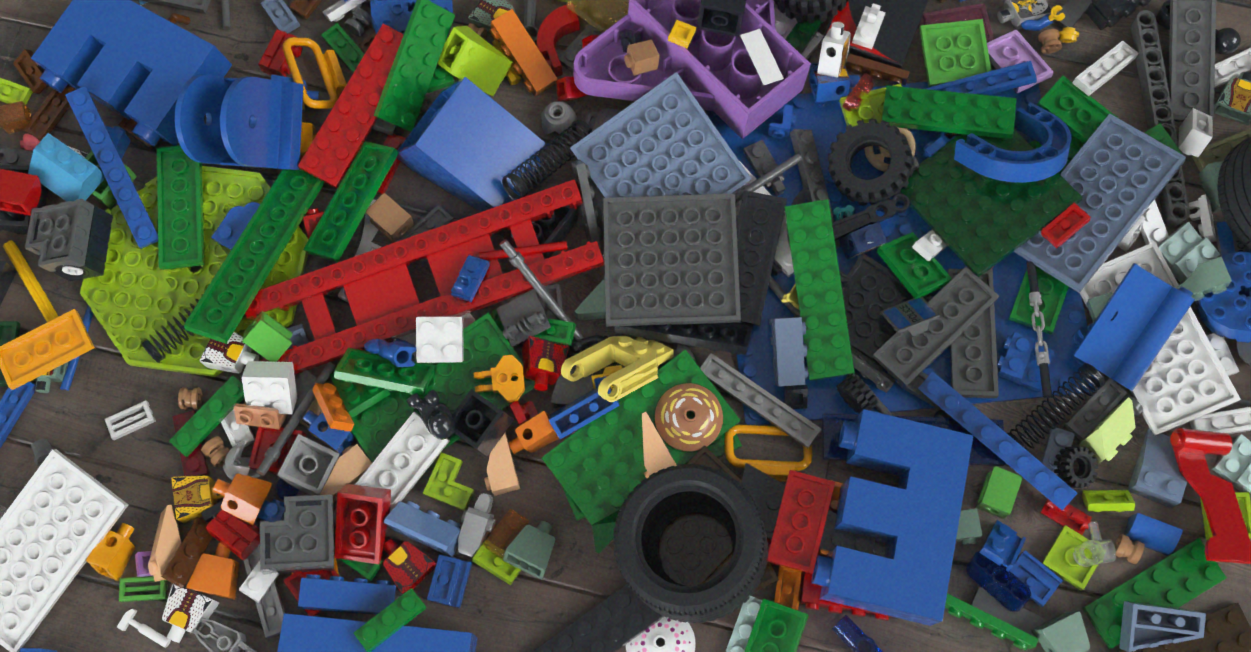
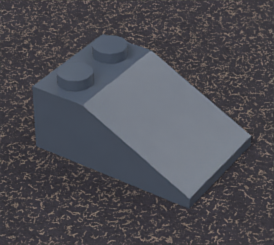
[1127,429,1187,508]

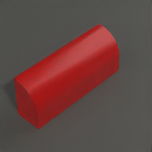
[0,169,41,216]

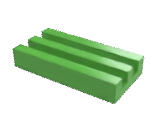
[119,576,168,602]

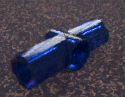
[832,615,883,652]

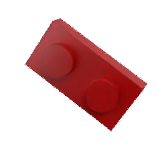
[1041,203,1091,249]

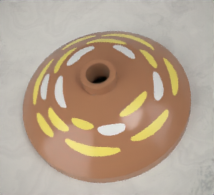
[655,383,723,452]

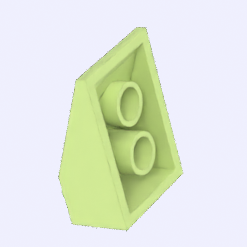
[1078,397,1135,463]

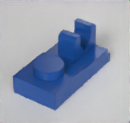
[451,255,490,302]

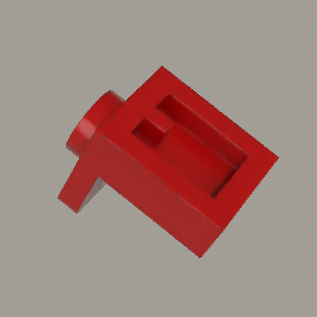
[303,208,324,239]
[510,400,538,426]

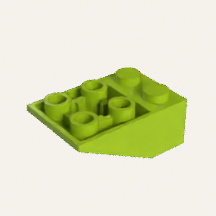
[438,25,513,96]

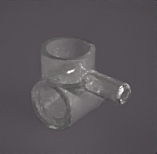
[1073,521,1116,567]

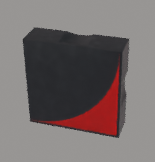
[820,0,928,69]

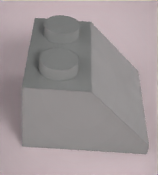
[277,434,339,495]

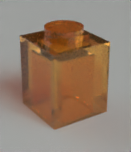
[0,101,32,134]

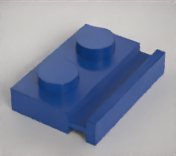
[979,520,1026,571]
[1003,550,1063,607]
[427,555,472,608]

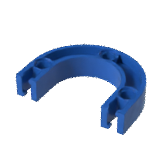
[954,103,1071,182]

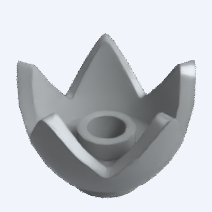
[540,101,578,137]
[223,441,262,480]

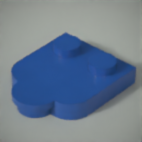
[211,202,260,250]

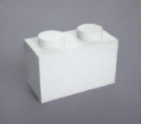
[1178,108,1213,157]

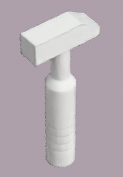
[117,609,171,648]

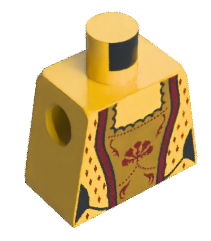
[171,476,225,523]

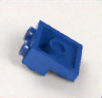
[997,332,1055,392]

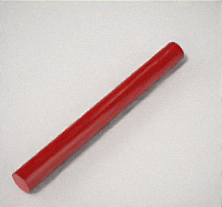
[479,241,568,260]

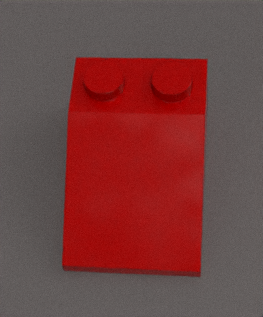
[334,484,391,564]

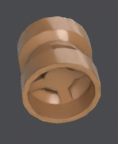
[201,436,230,468]
[1112,534,1145,565]

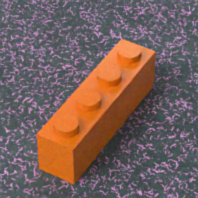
[490,9,557,97]

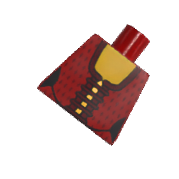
[522,336,569,391]
[383,538,436,594]

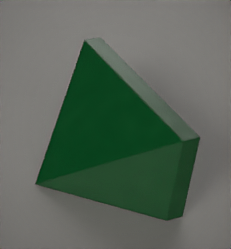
[592,510,619,554]

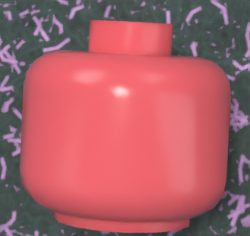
[20,133,40,151]

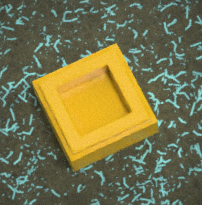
[668,19,697,48]

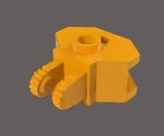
[473,355,525,403]

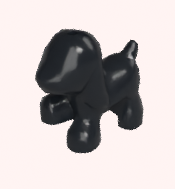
[406,390,455,440]

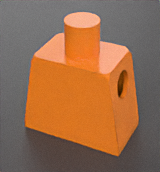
[508,411,559,454]
[212,473,272,525]
[186,543,239,600]

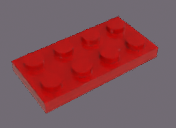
[766,470,835,574]

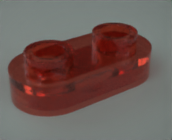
[842,73,874,112]

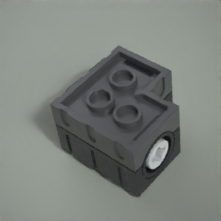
[25,199,113,281]
[260,495,334,575]

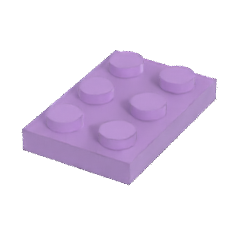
[987,30,1053,93]

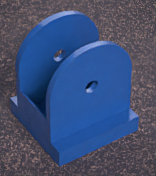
[175,75,304,170]

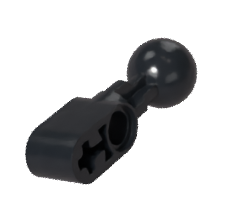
[1156,0,1241,55]

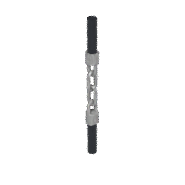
[1026,261,1052,398]

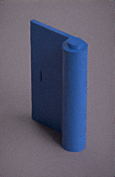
[1073,263,1195,391]

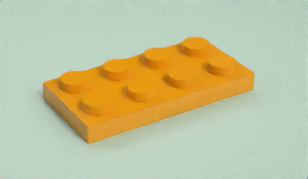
[0,309,95,390]

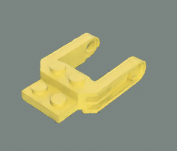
[561,336,674,402]

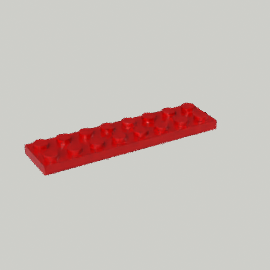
[298,23,404,188]

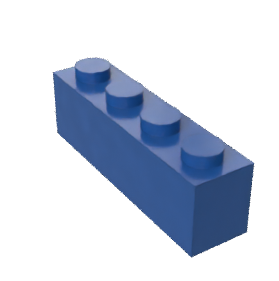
[297,574,396,615]

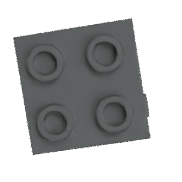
[497,289,551,347]

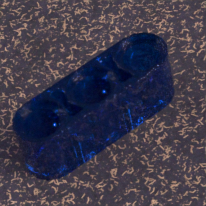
[966,551,1031,612]

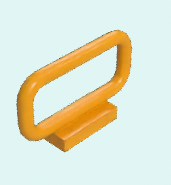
[282,37,347,109]
[724,424,813,482]

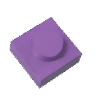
[135,551,153,577]

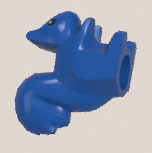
[364,338,416,367]

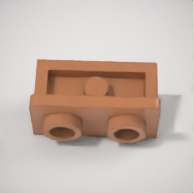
[234,402,288,429]

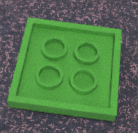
[919,19,991,88]

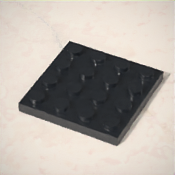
[841,253,933,370]

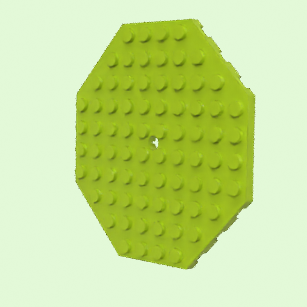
[80,166,309,377]

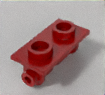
[1040,499,1092,535]

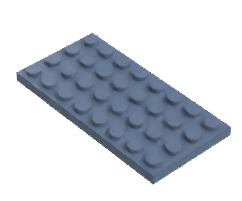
[1013,114,1186,293]

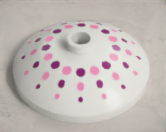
[625,617,695,652]

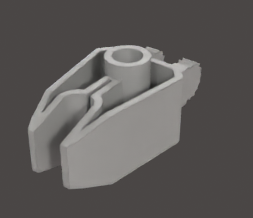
[458,493,496,557]
[193,618,258,652]

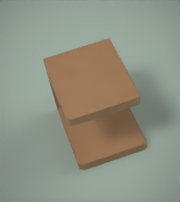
[366,193,415,243]

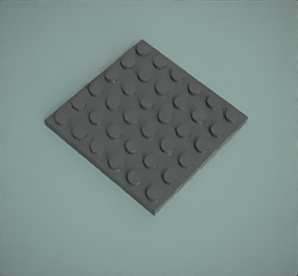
[603,193,741,327]

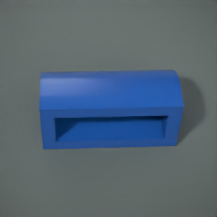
[1124,513,1183,556]

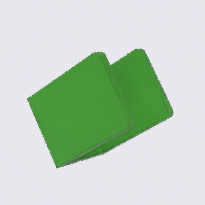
[242,311,292,362]
[975,466,1022,519]

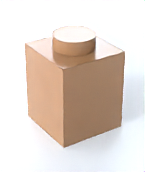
[624,39,660,75]

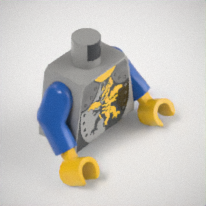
[997,0,1065,31]

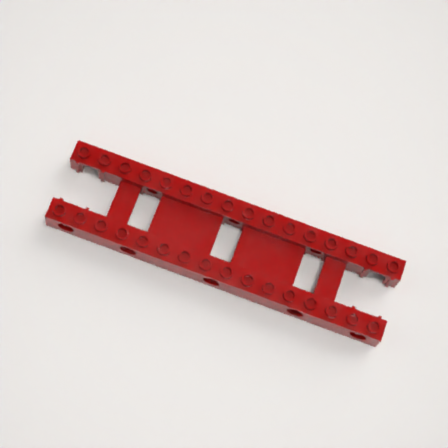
[245,179,605,375]

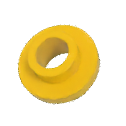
[1059,27,1079,43]

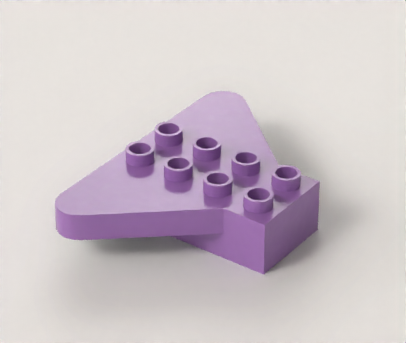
[573,0,811,139]

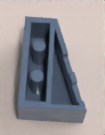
[768,317,808,386]
[1119,601,1206,652]

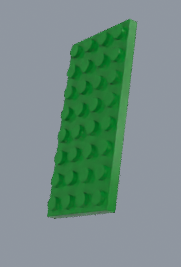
[351,313,535,463]
[541,349,741,525]

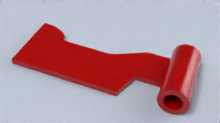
[1170,428,1251,564]

